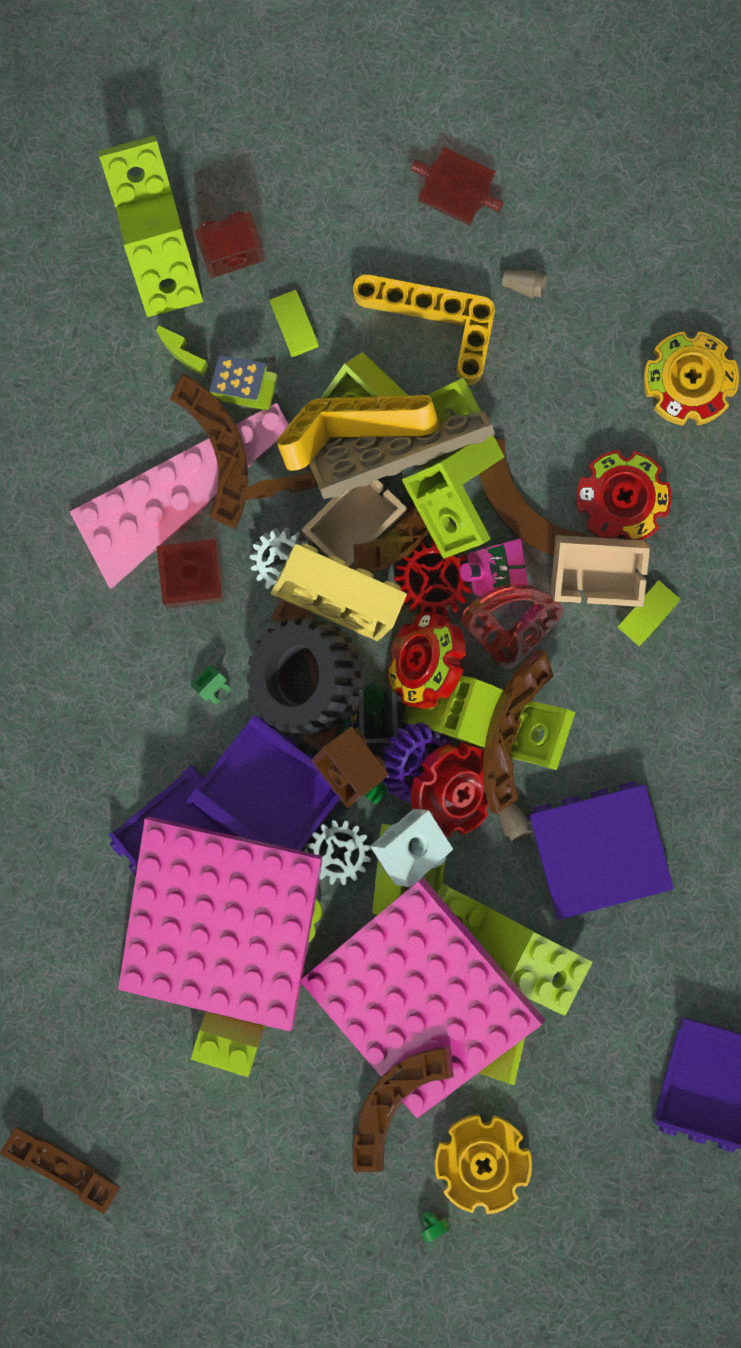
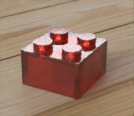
[194,211,265,279]
[156,539,225,609]

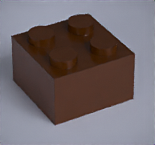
[311,726,389,809]

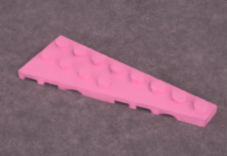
[70,403,289,589]

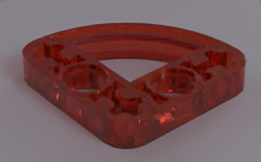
[461,584,563,669]

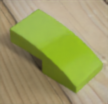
[269,290,319,357]
[156,325,208,377]
[617,580,681,647]

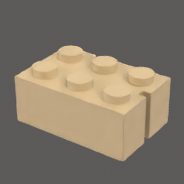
[302,480,407,569]
[550,535,650,607]

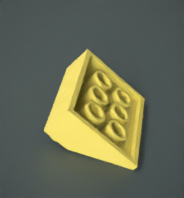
[270,543,407,641]

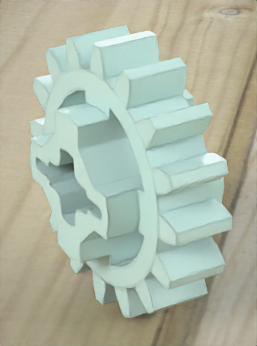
[250,528,309,589]
[307,820,371,885]

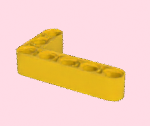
[353,275,495,385]
[277,395,440,471]

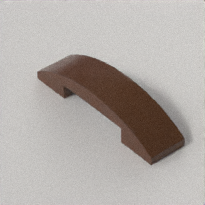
[0,1126,120,1214]

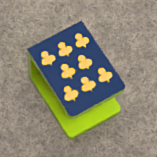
[209,355,278,411]

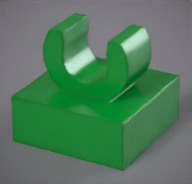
[191,664,230,704]

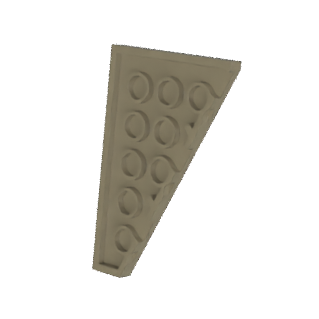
[309,412,495,499]

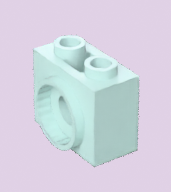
[370,809,453,887]

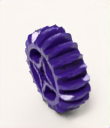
[381,722,454,801]

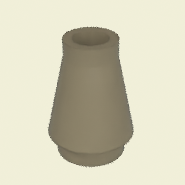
[502,269,547,299]
[499,802,532,842]

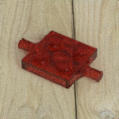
[410,147,504,226]

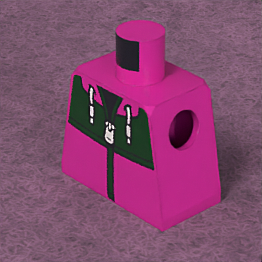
[460,539,530,600]

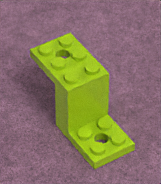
[98,135,203,318]
[402,377,504,559]
[401,676,576,770]
[437,884,593,1016]

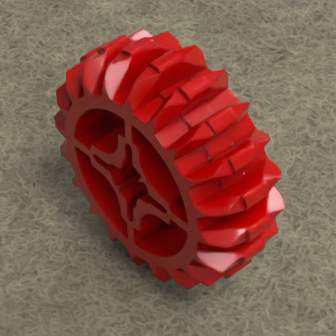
[394,539,472,617]

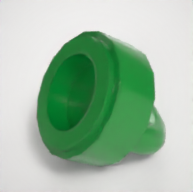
[420,1211,451,1243]

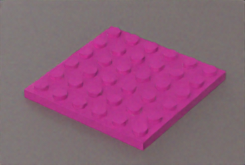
[118,816,323,1031]
[301,877,545,1118]

